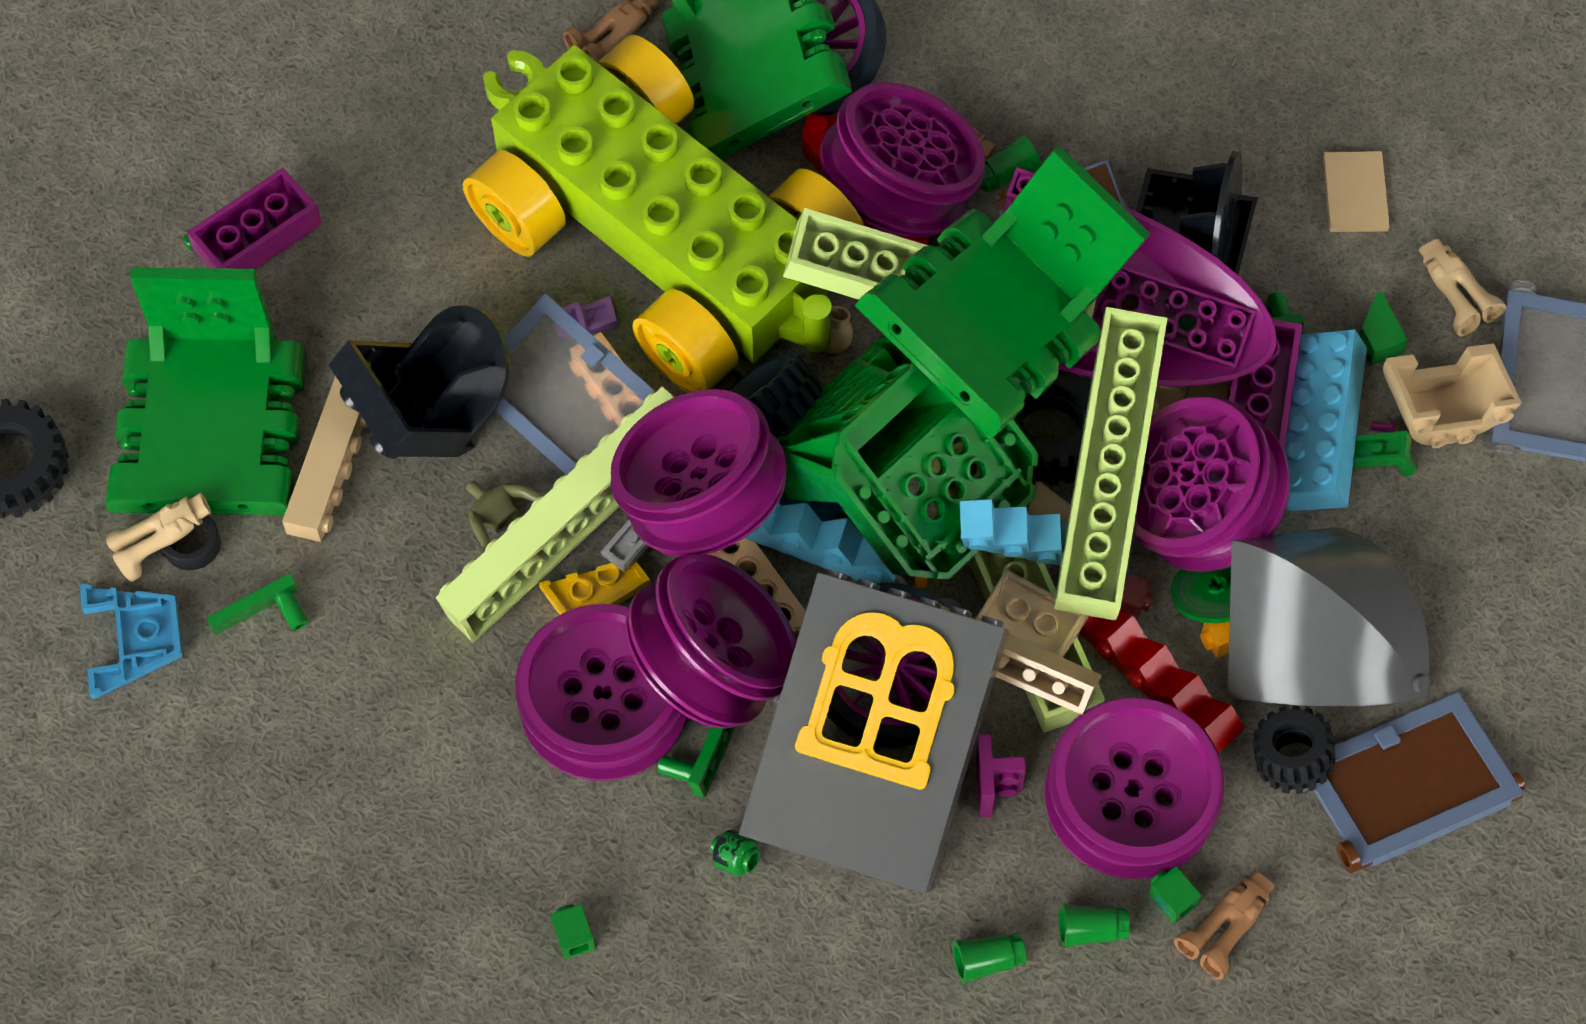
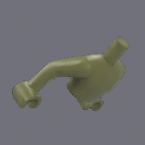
[466,480,545,555]

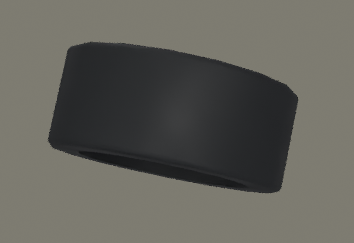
[162,515,221,570]

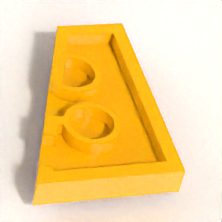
[539,561,651,615]

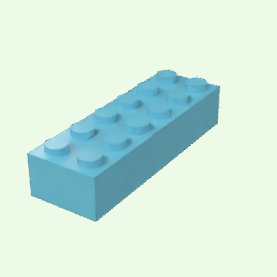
[1284,330,1367,511]

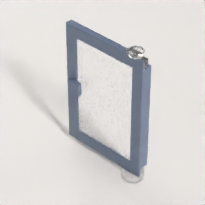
[1490,280,1586,462]
[495,294,656,475]

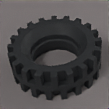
[0,399,69,519]

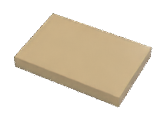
[1323,151,1390,232]
[975,569,1088,658]

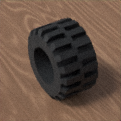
[1253,705,1336,794]

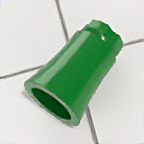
[981,134,1042,193]
[1058,903,1130,949]
[952,933,1026,985]

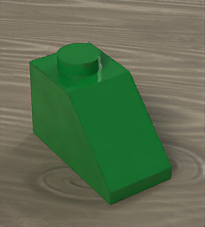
[1360,292,1408,365]

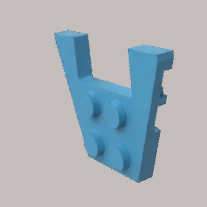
[80,584,183,699]

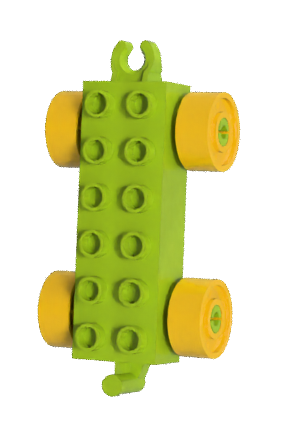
[463,35,864,393]

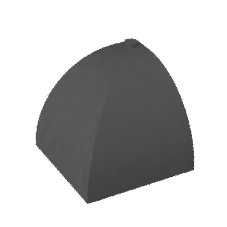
[1228,527,1430,706]

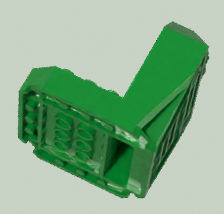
[776,336,1038,579]

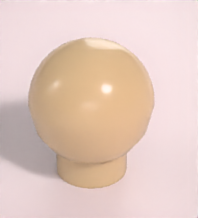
[823,306,853,354]

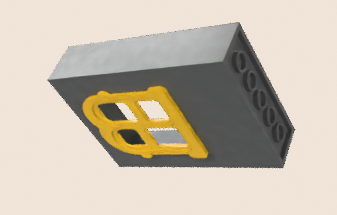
[739,569,1009,893]

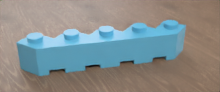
[960,499,1129,572]
[745,503,896,583]

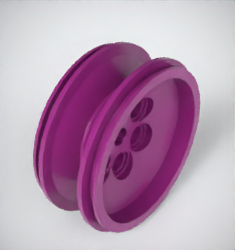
[820,82,985,238]
[610,389,787,557]
[1132,397,1290,572]
[625,553,796,728]
[515,604,687,781]
[1044,697,1224,879]

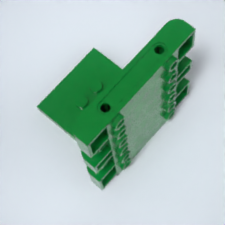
[662,0,852,160]
[855,146,1151,439]
[105,267,307,516]

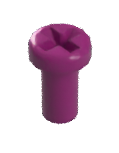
[1371,421,1395,432]

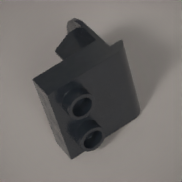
[1136,151,1258,275]
[329,305,510,459]

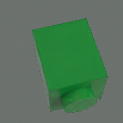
[1149,866,1202,924]
[550,904,595,960]

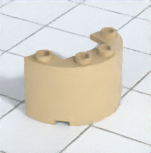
[1383,343,1522,448]

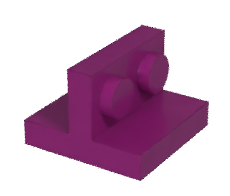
[976,734,1025,817]

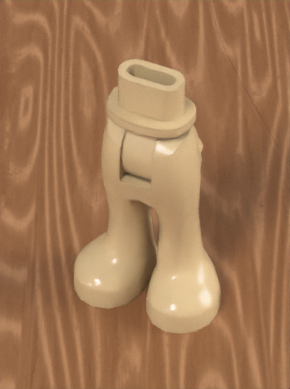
[1419,239,1507,337]
[106,493,211,582]

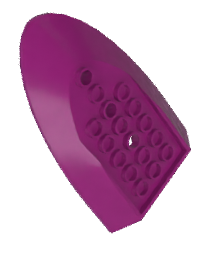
[1002,167,1277,387]

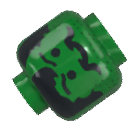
[710,829,760,877]

